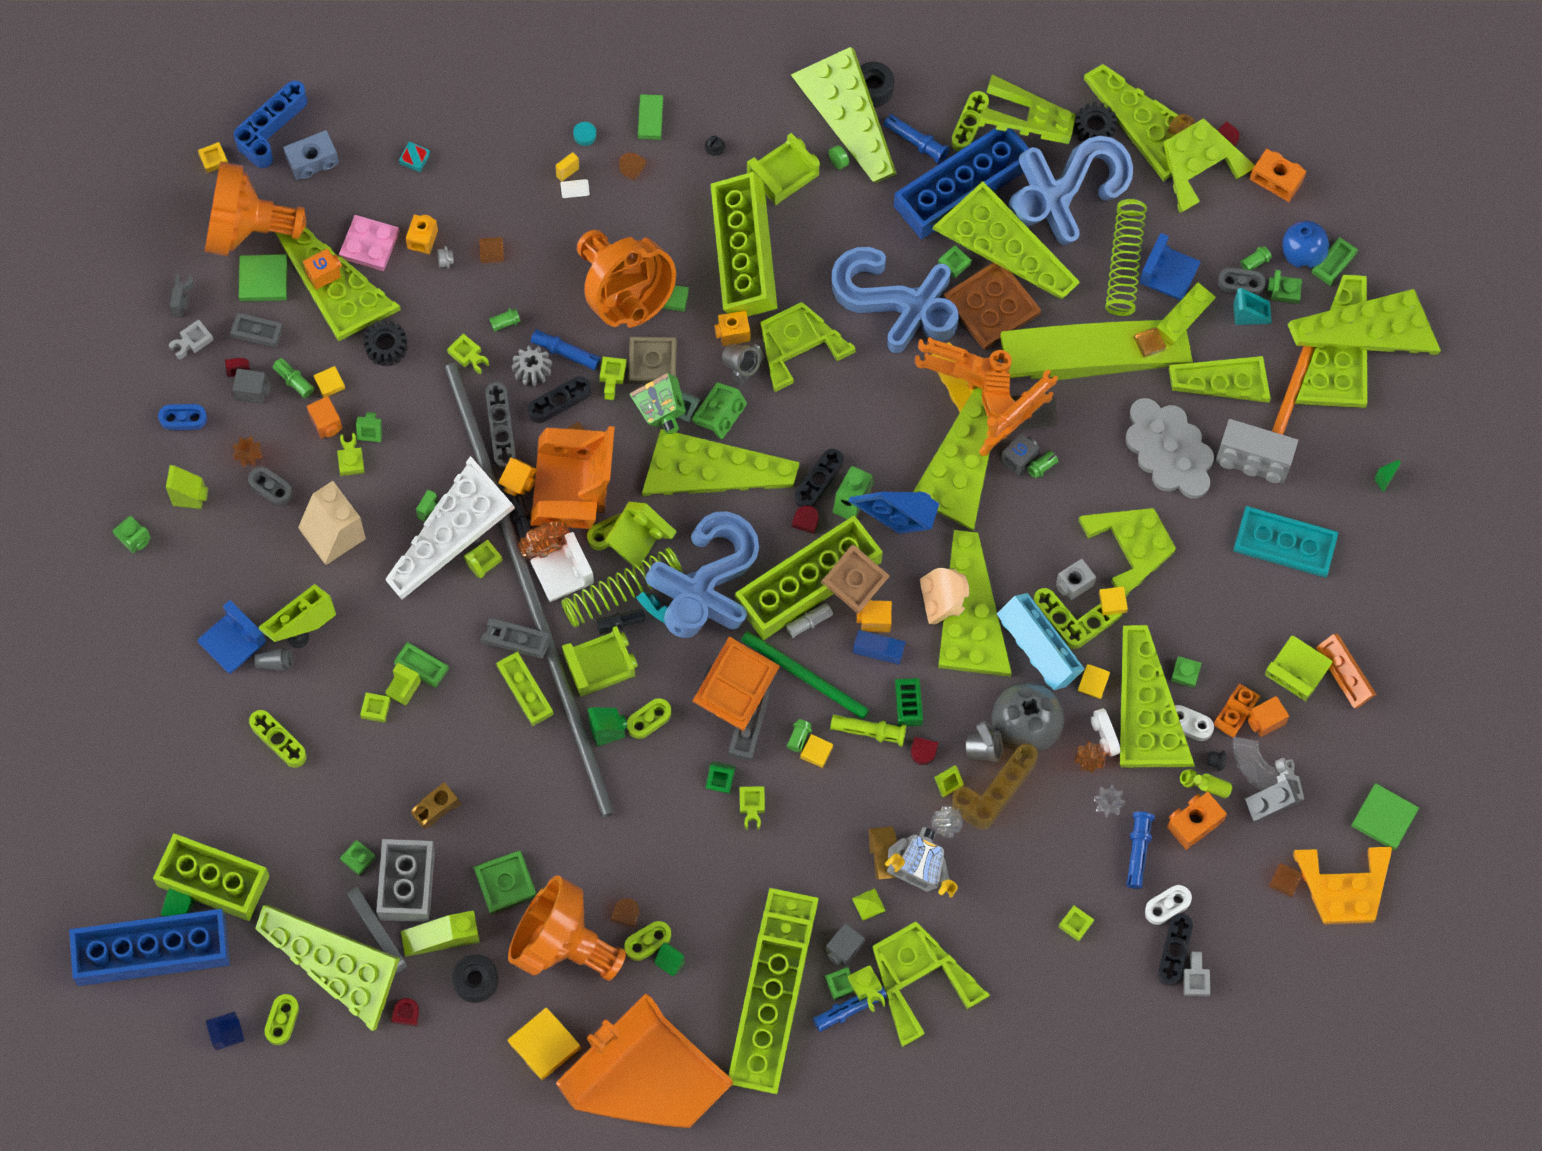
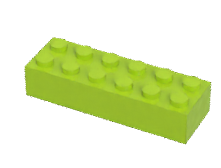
[711,172,778,317]
[735,515,883,640]

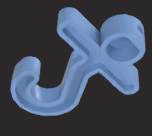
[1008,136,1133,245]
[832,247,958,353]
[646,512,759,638]

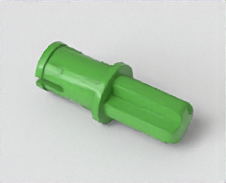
[273,358,314,399]

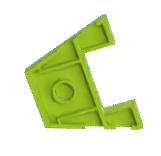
[1163,118,1255,213]
[761,302,856,392]
[1078,508,1176,597]

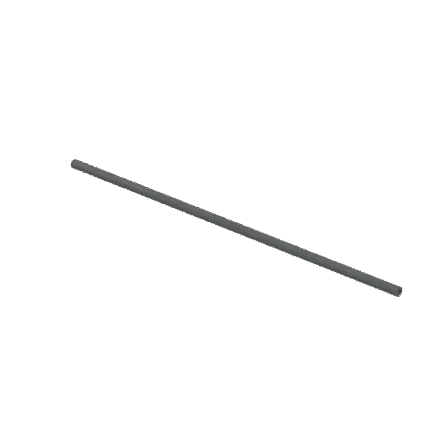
[445,363,614,818]

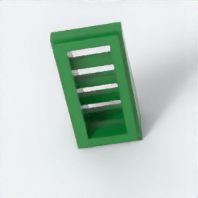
[895,678,923,727]

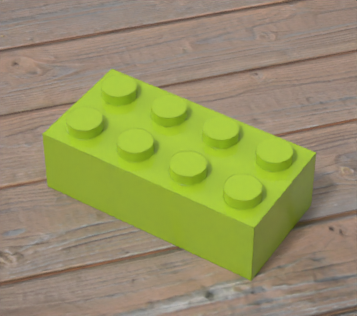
[153,833,270,921]

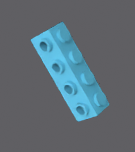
[997,593,1085,690]

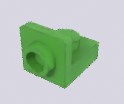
[1268,270,1302,304]
[112,515,151,553]

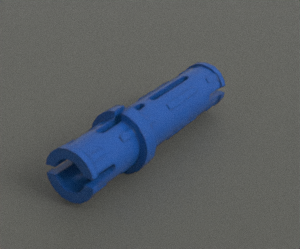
[530,329,601,371]
[813,987,887,1032]

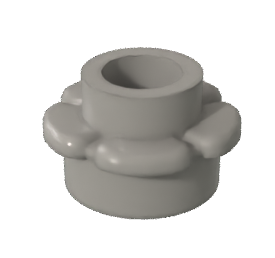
[437,246,454,269]

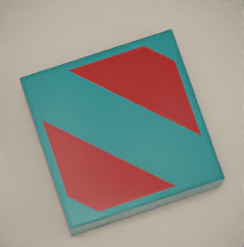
[399,142,430,172]

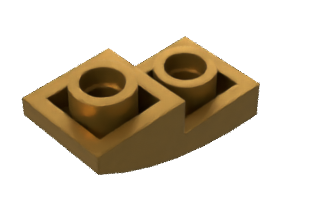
[868,826,897,879]

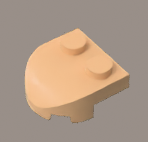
[919,568,969,624]

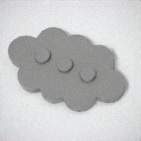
[1125,398,1214,499]

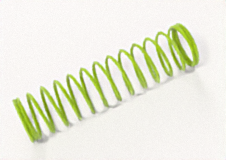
[1105,199,1147,316]
[561,547,683,628]

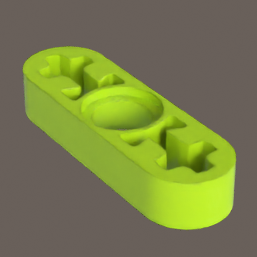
[951,91,989,152]
[249,710,307,768]

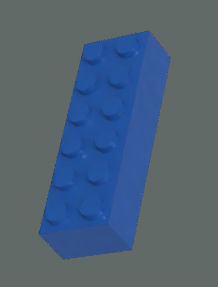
[893,128,1029,240]
[69,909,230,986]

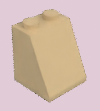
[298,481,366,565]

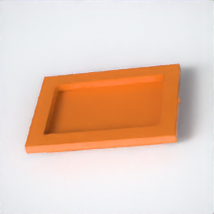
[692,636,780,731]

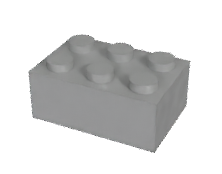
[1215,419,1298,484]
[376,839,435,922]

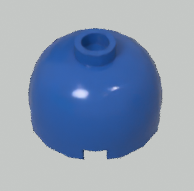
[1282,220,1329,268]

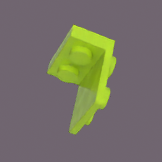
[605,502,677,568]
[1265,636,1332,702]

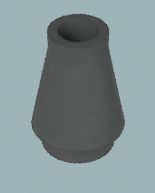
[255,647,293,671]

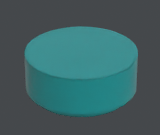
[573,122,597,146]

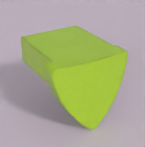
[463,540,503,579]

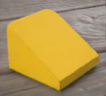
[1078,664,1110,699]

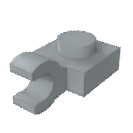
[1183,952,1210,996]

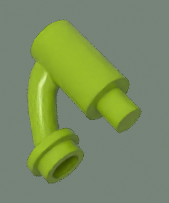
[1180,769,1232,798]

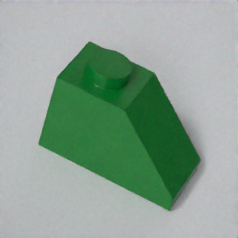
[588,707,628,747]

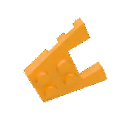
[1293,847,1392,924]

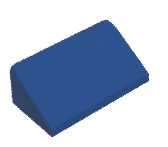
[853,630,906,665]

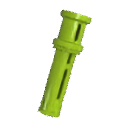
[830,714,907,747]

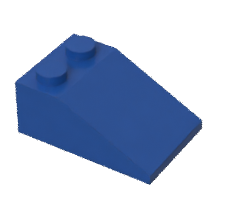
[848,492,939,534]

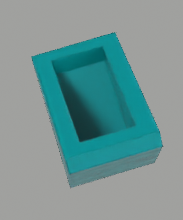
[1233,288,1272,325]

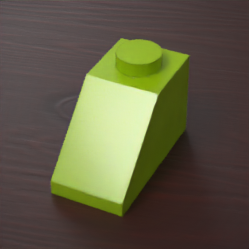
[166,465,208,509]

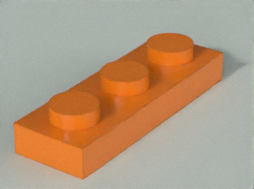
[1315,634,1377,708]

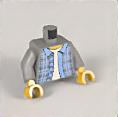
[885,827,958,898]

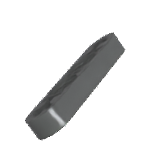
[485,382,516,471]
[346,887,407,974]

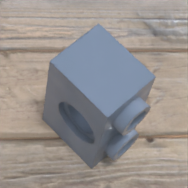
[283,130,339,180]

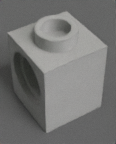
[1056,559,1096,601]

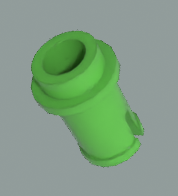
[1240,246,1272,271]
[489,308,521,332]
[1027,450,1058,478]
[786,719,812,753]

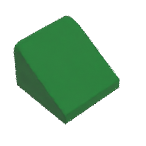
[1374,460,1401,492]
[706,761,736,794]
[161,888,194,917]
[654,942,685,976]

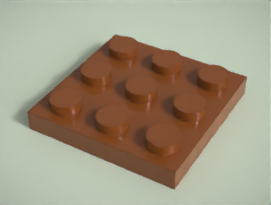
[943,263,1042,351]

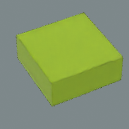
[360,693,391,723]
[1059,905,1094,941]

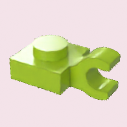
[600,356,627,401]

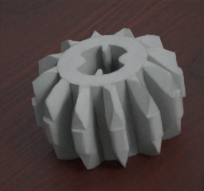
[512,345,552,387]

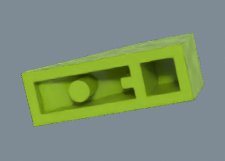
[259,584,336,642]
[401,911,480,957]

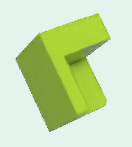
[385,663,421,706]

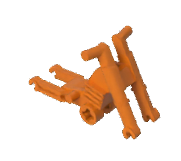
[915,337,1058,456]

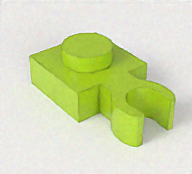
[447,333,489,374]
[337,433,365,476]
[739,786,765,830]
[848,965,885,1012]

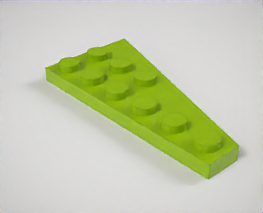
[1084,64,1190,182]
[932,181,1080,300]
[274,227,401,342]
[1288,289,1441,355]
[1120,625,1195,768]

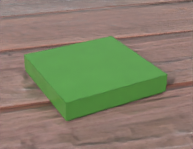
[239,254,288,301]
[1351,783,1419,851]
[473,850,537,915]

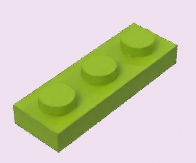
[1154,282,1216,345]
[496,651,554,726]

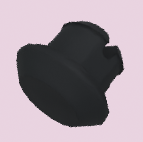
[705,135,725,156]
[287,632,309,648]
[1207,750,1227,772]

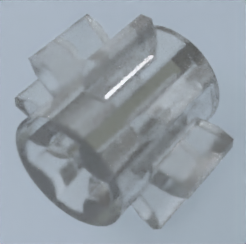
[1094,785,1125,817]
[932,806,963,838]

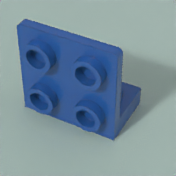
[1139,233,1200,301]
[198,600,266,674]

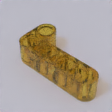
[951,744,1038,830]

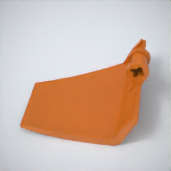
[556,994,733,1128]

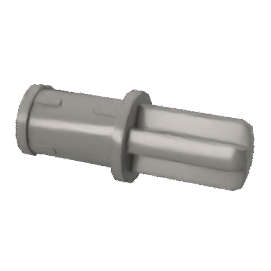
[785,603,833,639]

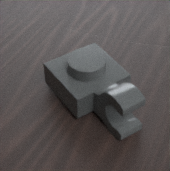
[169,274,194,318]

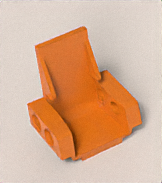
[530,426,615,529]

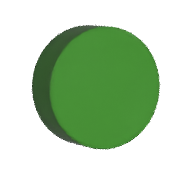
[829,145,849,170]

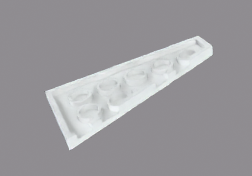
[385,456,515,599]

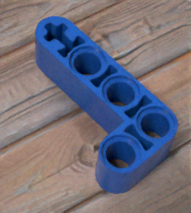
[234,81,308,168]

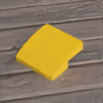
[507,1008,581,1081]

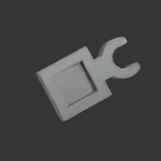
[168,320,214,360]
[1275,758,1304,801]

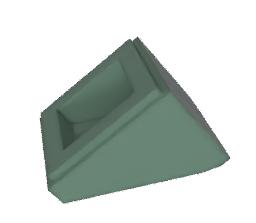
[678,390,702,422]

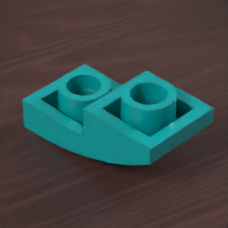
[636,592,669,623]

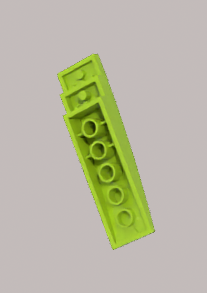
[1000,320,1193,380]
[729,888,819,1095]

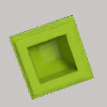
[934,765,964,797]
[852,888,886,921]

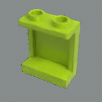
[747,133,820,205]
[562,626,638,697]

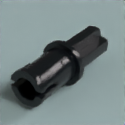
[509,495,535,543]
[596,608,645,634]

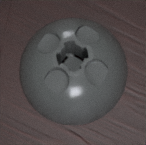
[992,682,1065,753]

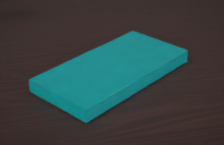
[1233,506,1339,578]

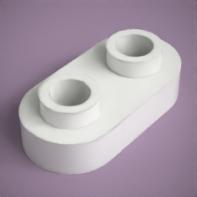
[1175,705,1214,741]
[1091,708,1120,757]
[1145,885,1192,925]

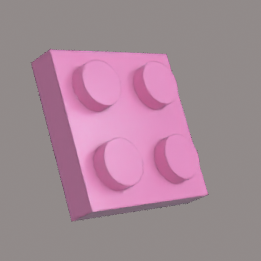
[339,215,400,271]

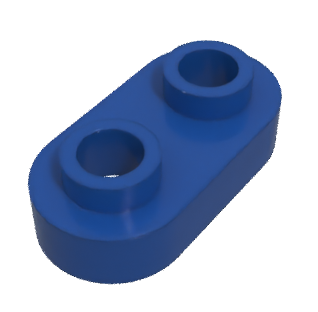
[158,404,207,430]

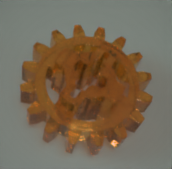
[518,521,570,559]

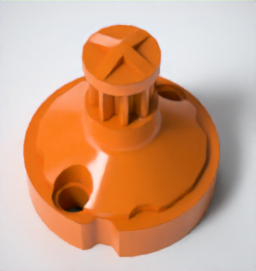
[204,161,306,256]
[577,229,676,328]
[508,875,626,981]

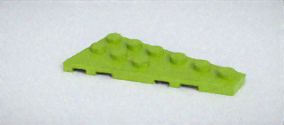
[791,47,897,183]
[1295,275,1367,408]
[913,387,990,532]
[642,429,800,496]
[938,530,1012,677]
[255,905,400,1031]

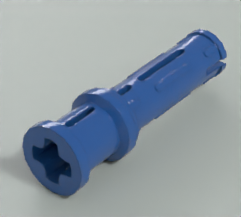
[883,114,950,164]
[1126,812,1155,889]

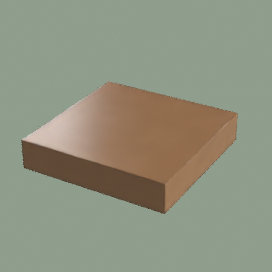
[821,544,889,614]

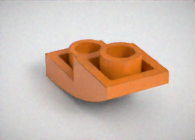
[1213,683,1260,738]

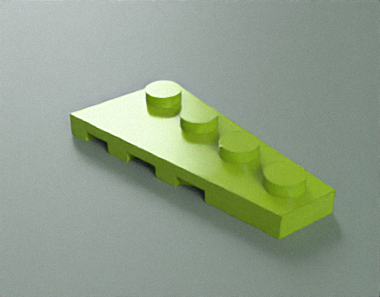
[1169,356,1271,403]

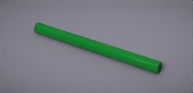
[741,631,870,719]

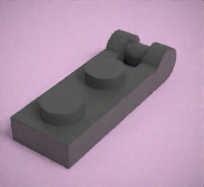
[480,618,551,659]

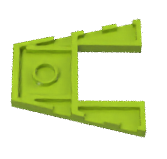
[978,75,1076,144]
[872,921,990,1048]

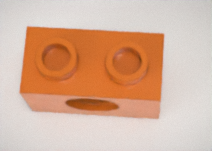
[1249,149,1307,202]
[1167,792,1227,850]

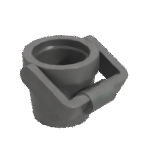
[722,344,764,385]
[966,721,1004,763]

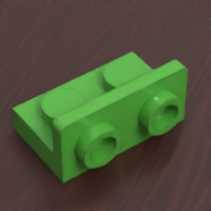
[692,382,747,439]

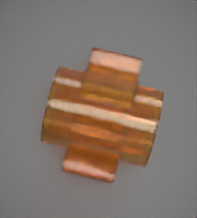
[232,436,262,467]
[1075,741,1106,773]

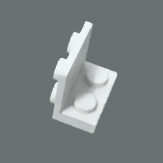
[531,532,594,602]

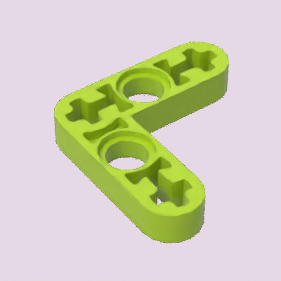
[1033,588,1123,649]

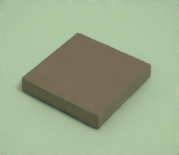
[628,337,677,383]

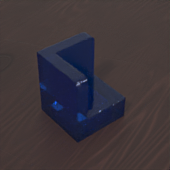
[206,1012,245,1050]

